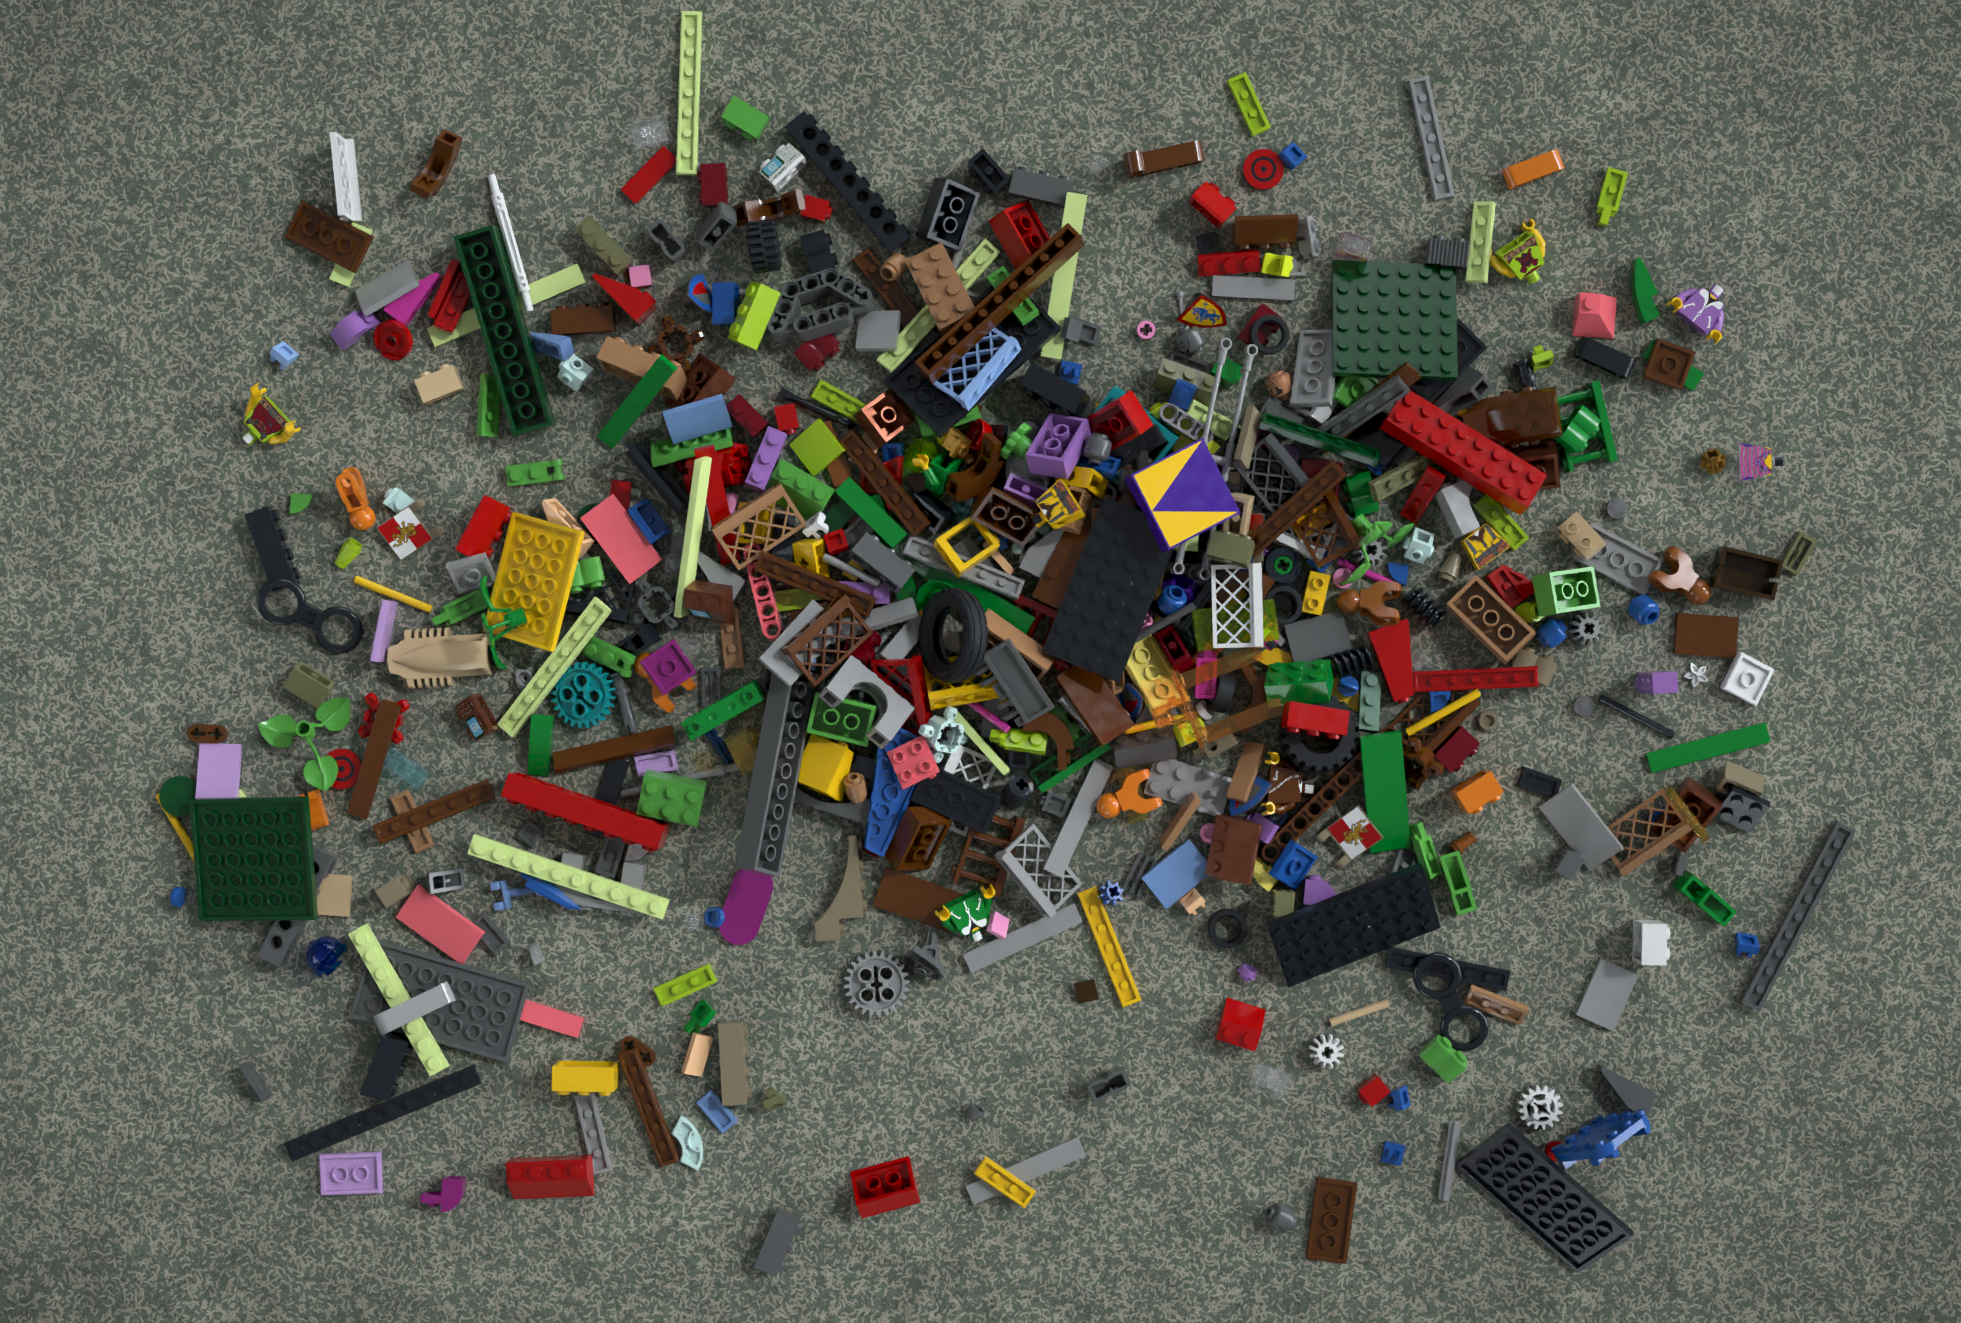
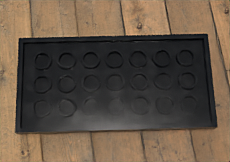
[884,286,1061,438]
[1042,497,1174,683]
[1266,862,1441,987]
[1455,1122,1634,1273]

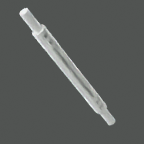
[487,174,534,313]

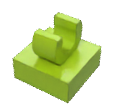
[1530,345,1554,372]

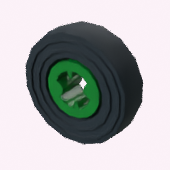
[1264,547,1302,584]

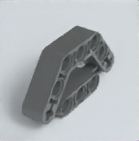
[767,268,875,343]

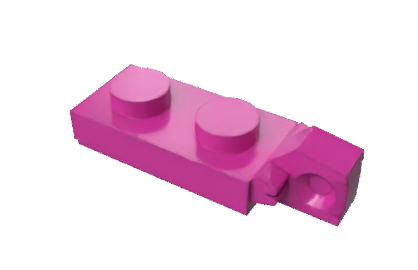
[1195,641,1218,699]

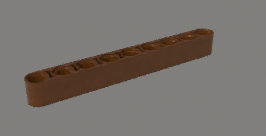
[1260,726,1395,862]

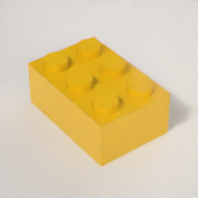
[552,1060,619,1096]

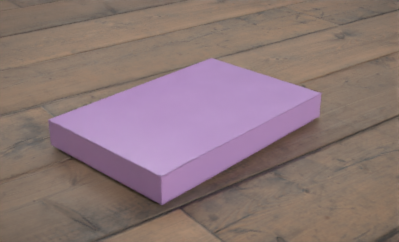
[370,600,398,662]
[195,743,242,798]
[319,1151,383,1196]

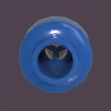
[1157,585,1187,615]
[1628,595,1659,625]
[1535,618,1567,648]

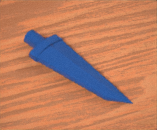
[521,872,581,909]

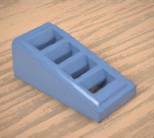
[530,332,574,361]

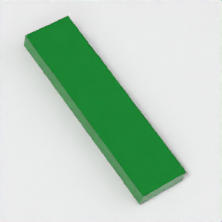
[835,477,908,549]

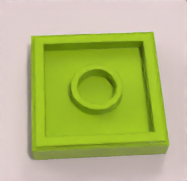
[789,418,845,477]

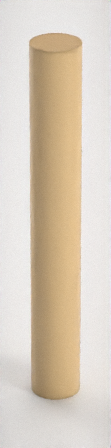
[1329,999,1390,1026]

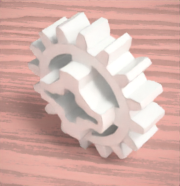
[1517,1084,1563,1130]

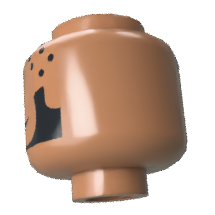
[1265,370,1293,401]

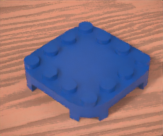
[1551,1109,1651,1170]

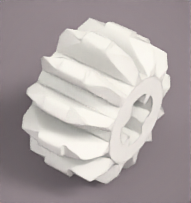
[1309,1034,1344,1069]

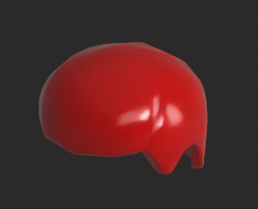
[966,418,993,451]

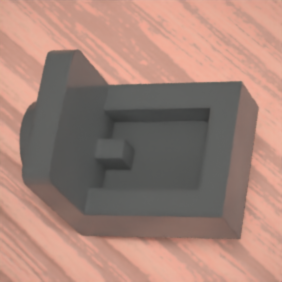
[1039,790,1071,818]

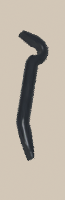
[779,387,856,430]

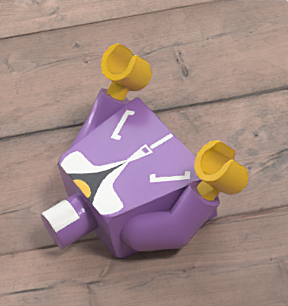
[1666,284,1724,345]

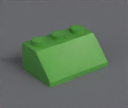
[765,458,835,521]

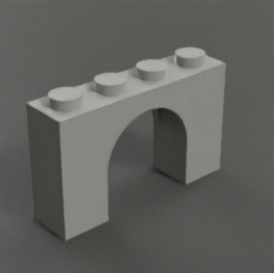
[1435,478,1532,539]
[818,655,914,749]
[558,851,646,916]

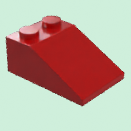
[592,274,658,325]
[1085,390,1153,452]

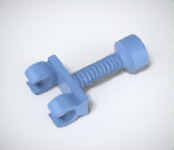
[489,879,542,911]

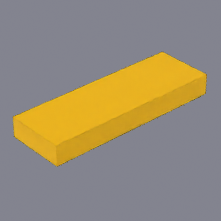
[974,1156,1036,1208]

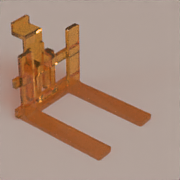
[1151,647,1283,750]

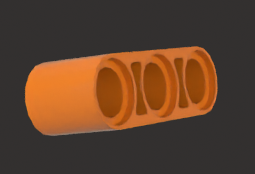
[1502,149,1565,190]

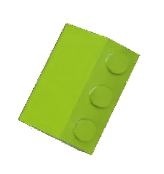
[728,281,781,350]

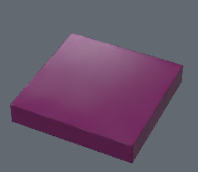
[639,638,697,696]

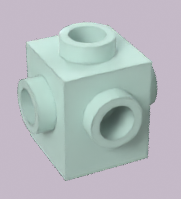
[557,354,593,392]
[1403,527,1435,564]

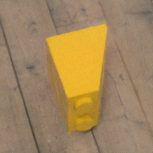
[798,734,854,802]

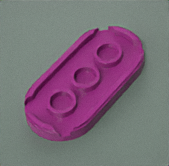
[719,870,774,945]

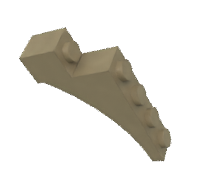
[814,834,868,942]

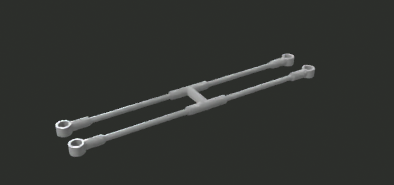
[1170,338,1258,580]

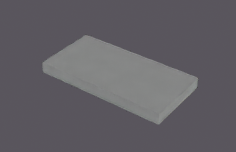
[1290,329,1336,408]
[1571,522,1664,595]
[759,600,844,687]
[1539,783,1623,871]

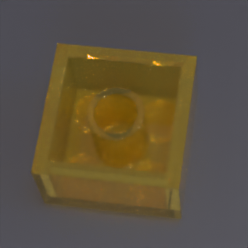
[724,727,759,776]

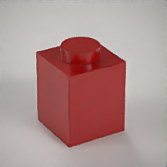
[800,195,833,224]
[774,403,800,435]
[1356,1073,1391,1107]

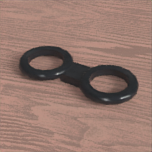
[256,578,363,654]
[1412,952,1489,1052]

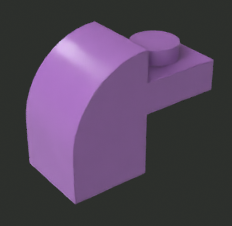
[330,310,381,350]

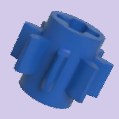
[1098,881,1124,907]

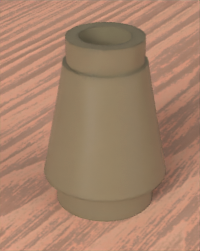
[1438,552,1462,584]

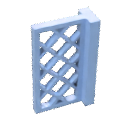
[933,328,1021,411]

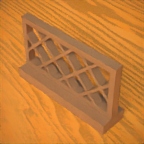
[710,482,807,571]
[1608,788,1693,876]

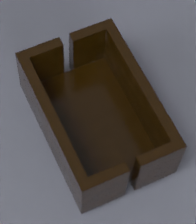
[1708,546,1784,601]

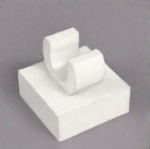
[802,511,829,539]

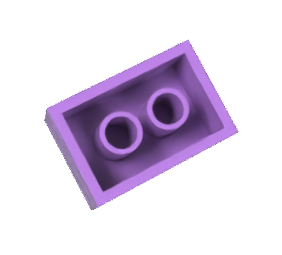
[1025,413,1091,479]

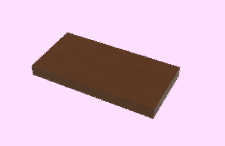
[284,200,374,273]
[1055,665,1135,747]
[873,866,963,933]
[1305,1176,1357,1264]

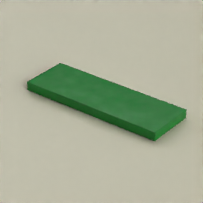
[1359,730,1411,853]

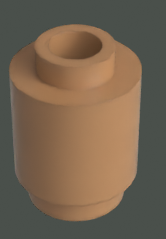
[880,253,908,281]
[844,773,868,803]

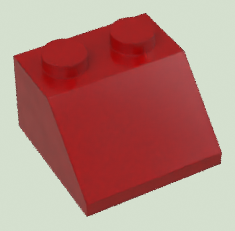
[1188,181,1237,229]
[1214,997,1266,1051]

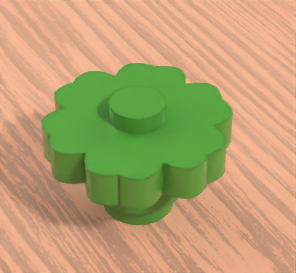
[999,422,1033,460]

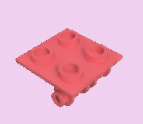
[887,735,940,790]

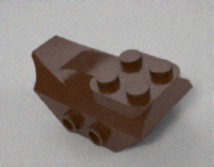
[1463,386,1563,449]

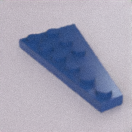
[863,728,933,857]

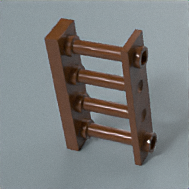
[949,815,1026,897]

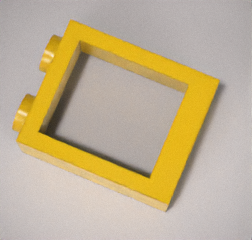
[934,516,1000,578]

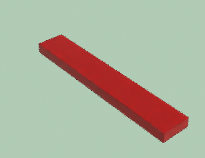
[694,444,741,565]
[1413,666,1539,692]

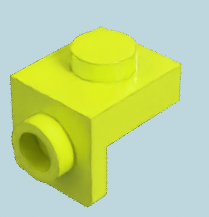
[1261,253,1293,277]
[1173,717,1208,747]

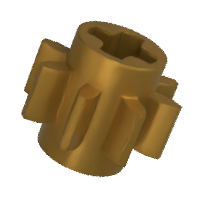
[1700,449,1726,474]

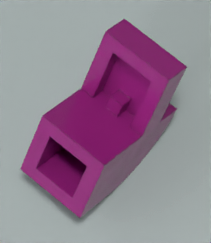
[420,1176,466,1212]

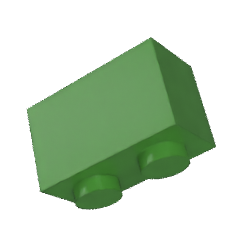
[721,96,770,141]

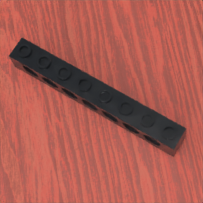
[785,111,911,255]

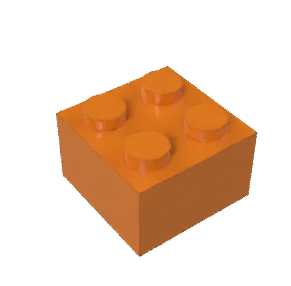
[1450,769,1504,815]

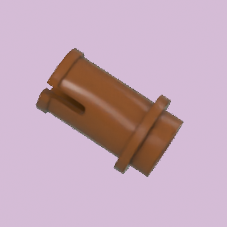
[1450,831,1477,855]

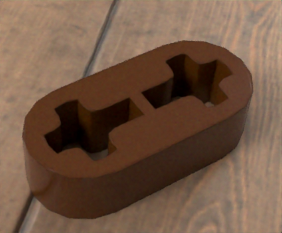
[187,724,228,743]
[620,1035,656,1067]

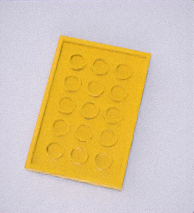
[483,512,585,652]

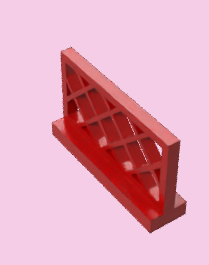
[871,655,933,735]

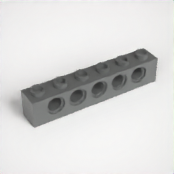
[257,845,340,967]

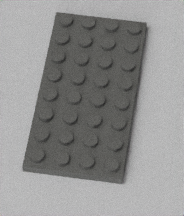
[350,938,531,1063]

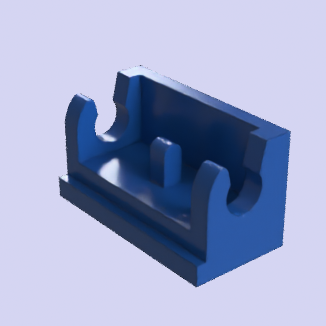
[712,282,740,326]
[627,498,671,545]

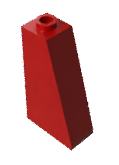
[1366,618,1414,704]

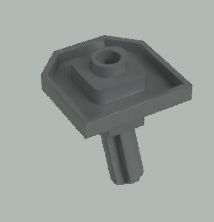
[904,927,947,981]

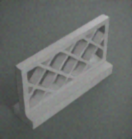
[994,823,1082,918]

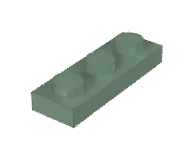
[1357,670,1382,734]

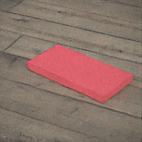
[580,494,663,584]
[396,884,485,964]

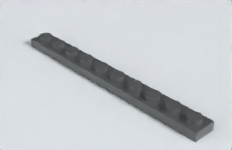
[1739,821,1856,1012]

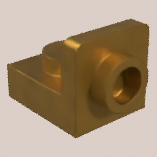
[941,428,972,459]

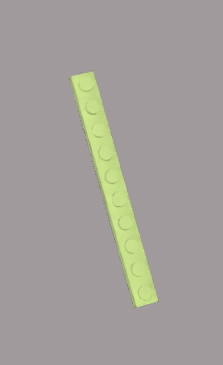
[467,834,670,920]

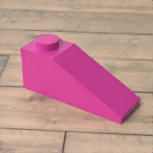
[384,272,443,326]

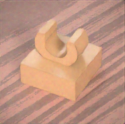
[1179,887,1206,915]

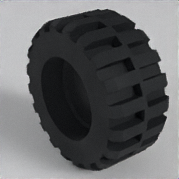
[1278,696,1360,774]

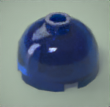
[306,936,348,978]

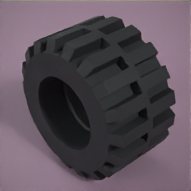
[746,218,782,274]

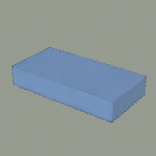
[696,1089,738,1134]

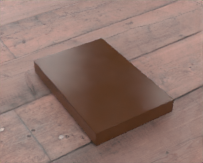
[1673,613,1739,658]

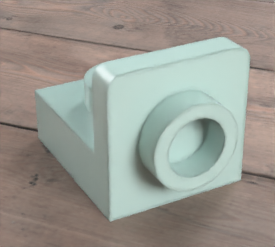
[383,487,414,513]

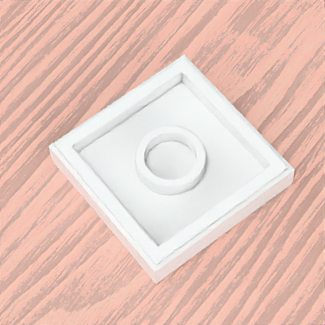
[1720,651,1774,706]

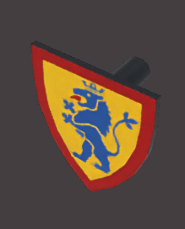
[1176,292,1227,328]

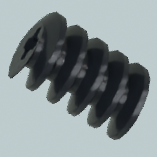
[1400,585,1447,628]
[1327,645,1374,680]
[1000,773,1034,809]

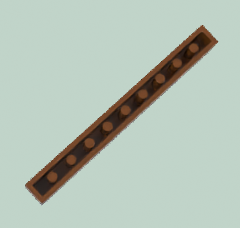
[915,223,1084,384]

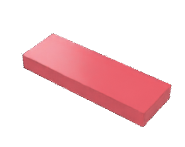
[520,1000,584,1038]

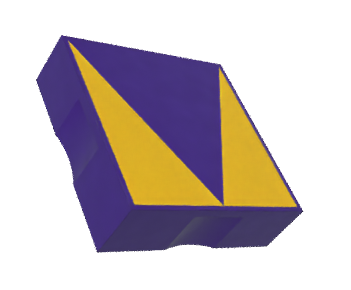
[1125,438,1241,553]

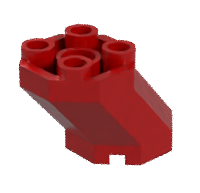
[683,443,753,493]

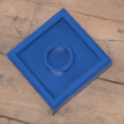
[1268,839,1318,891]

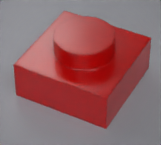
[823,529,849,556]

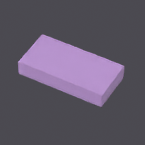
[634,749,678,777]

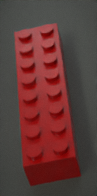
[1379,390,1547,515]
[501,772,671,852]

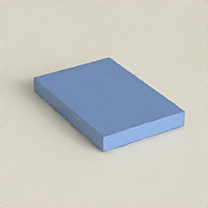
[662,394,733,444]
[1141,838,1208,909]

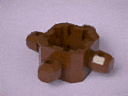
[648,315,705,372]
[1403,737,1444,790]

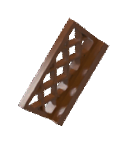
[1281,487,1362,568]
[780,594,873,687]
[1389,669,1481,752]

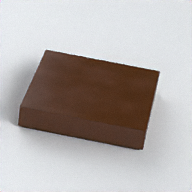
[1642,338,1696,391]

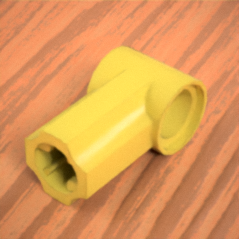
[1253,856,1279,892]

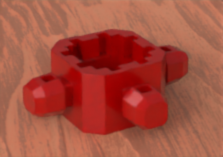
[358,692,411,745]

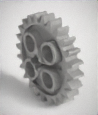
[844,950,910,1017]

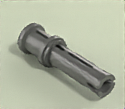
[608,672,639,734]

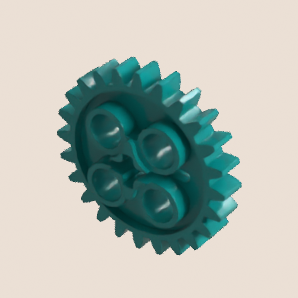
[551,662,616,728]

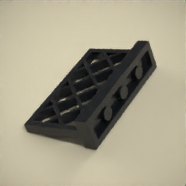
[1213,427,1295,520]
[625,441,690,516]
[565,569,636,625]

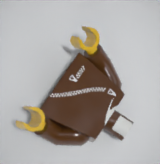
[1261,752,1314,815]

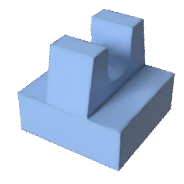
[269,341,299,370]

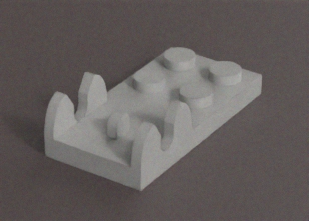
[1143,759,1233,816]

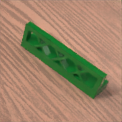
[1029,733,1111,793]

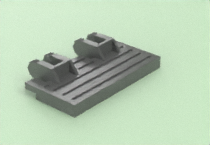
[974,637,1054,727]

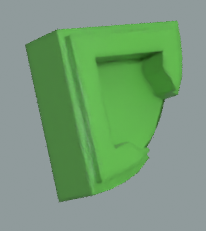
[290,493,313,514]

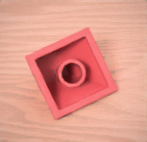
[1572,292,1617,339]

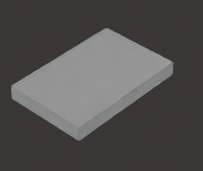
[355,260,419,316]
[1575,958,1638,1031]

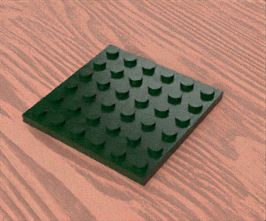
[1332,260,1458,381]
[189,796,318,921]

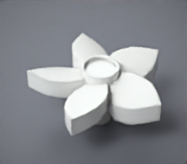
[1683,663,1708,688]

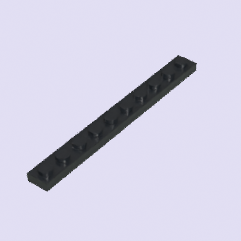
[284,1064,482,1162]

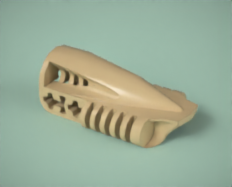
[387,627,492,689]

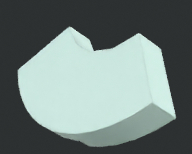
[671,1115,703,1171]

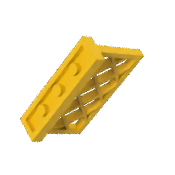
[923,656,999,710]

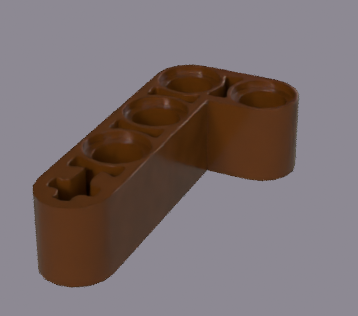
[1122,140,1205,179]

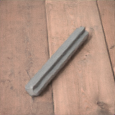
[1437,1120,1461,1201]

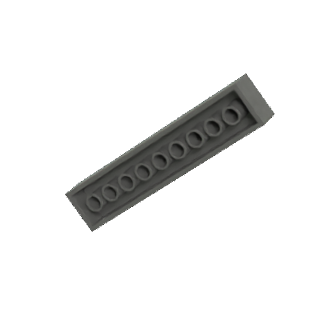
[735,672,818,877]

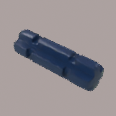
[705,728,736,765]

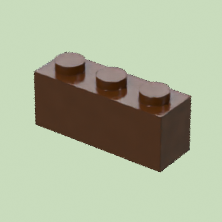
[550,302,616,336]

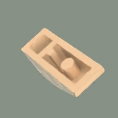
[542,498,595,559]

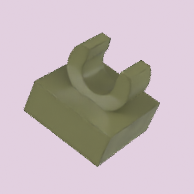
[762,1087,788,1112]

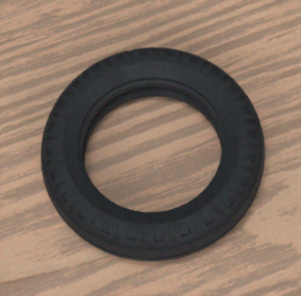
[918,587,988,683]

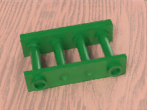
[1557,380,1618,473]
[681,679,766,741]

